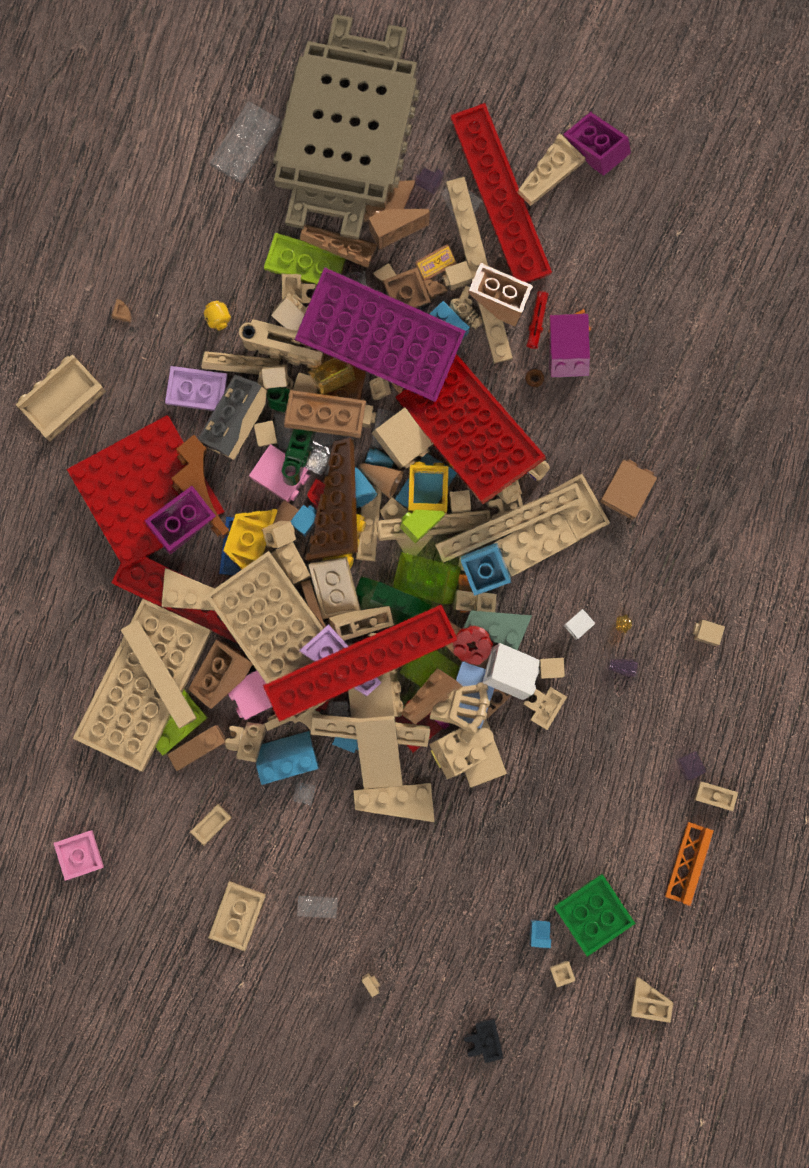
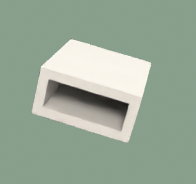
[483,643,540,700]

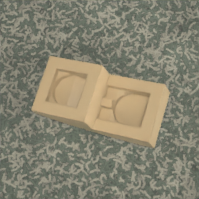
[454,590,497,612]

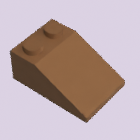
[369,209,430,250]
[468,263,532,326]
[188,640,252,709]

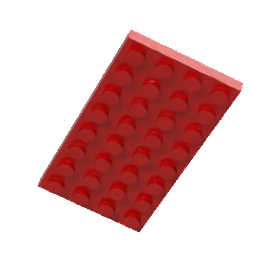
[395,354,546,504]

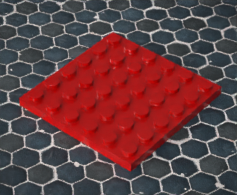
[66,415,225,569]

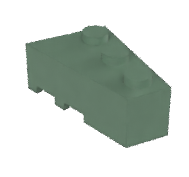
[463,611,532,650]

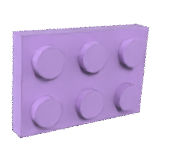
[165,366,228,411]

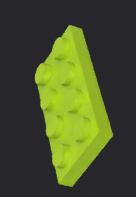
[264,233,346,286]

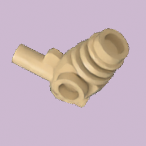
[450,286,483,329]

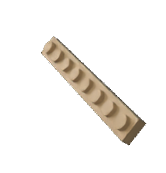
[435,483,584,563]

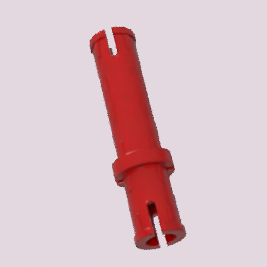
[526,291,549,349]

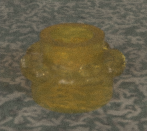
[616,614,632,633]

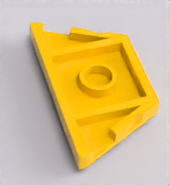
[223,509,278,569]

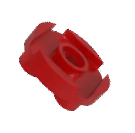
[453,626,493,665]

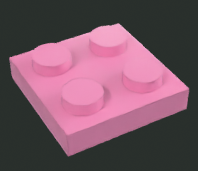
[54,830,104,881]

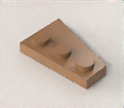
[401,668,463,724]

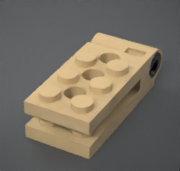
[239,319,327,370]

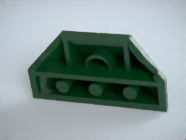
[355,576,432,628]

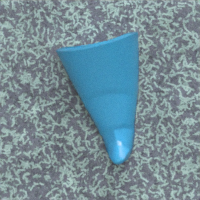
[355,467,377,508]

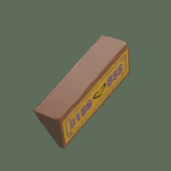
[415,244,457,281]

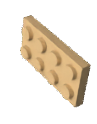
[492,511,577,577]

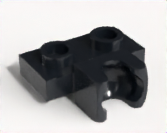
[463,1018,504,1063]

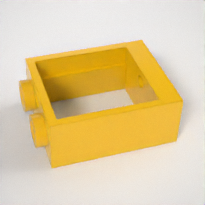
[408,462,448,514]

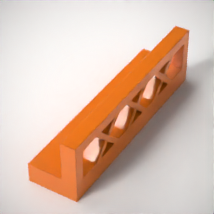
[665,822,714,906]

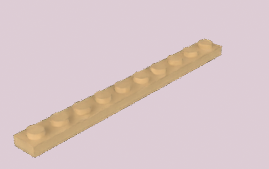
[446,177,513,364]

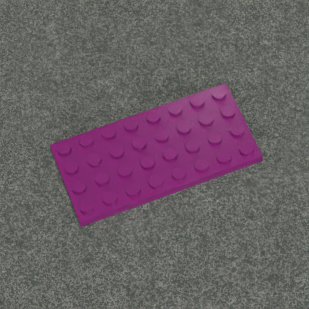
[294,267,466,402]

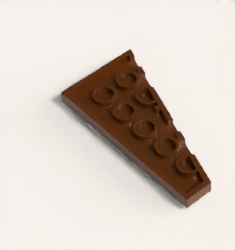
[305,438,358,561]

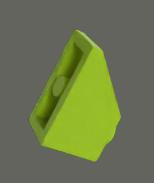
[400,510,445,544]

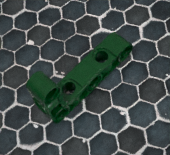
[266,387,316,486]

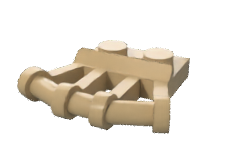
[430,682,490,735]

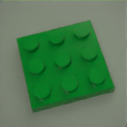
[553,873,636,957]

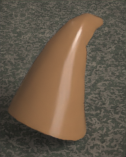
[358,463,404,498]

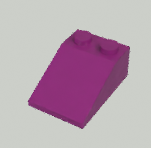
[563,112,631,176]
[549,314,590,377]
[145,486,216,554]

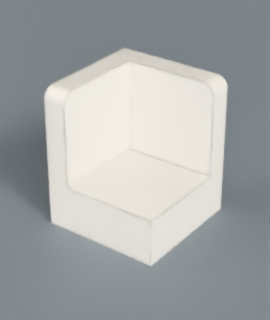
[563,609,595,640]

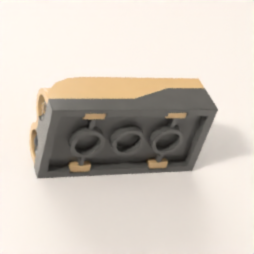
[198,375,267,460]

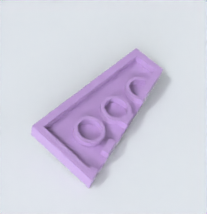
[299,625,381,696]

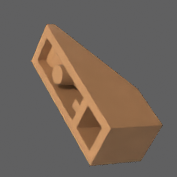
[167,725,226,771]

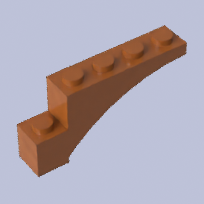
[172,435,229,539]

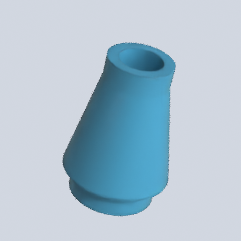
[365,448,393,468]

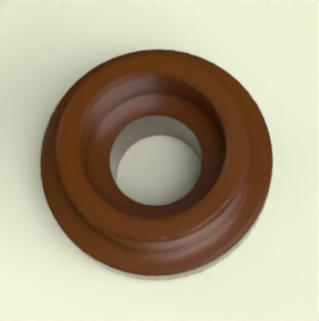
[525,369,544,388]

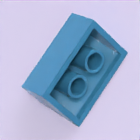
[256,731,319,785]

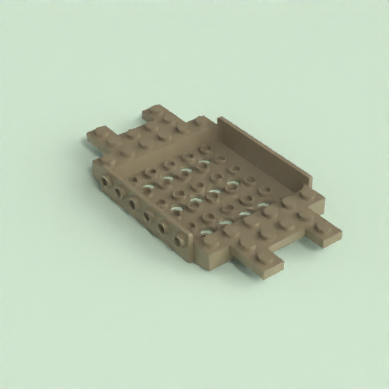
[273,14,420,240]

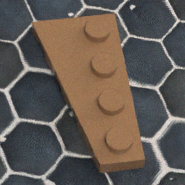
[300,225,377,268]

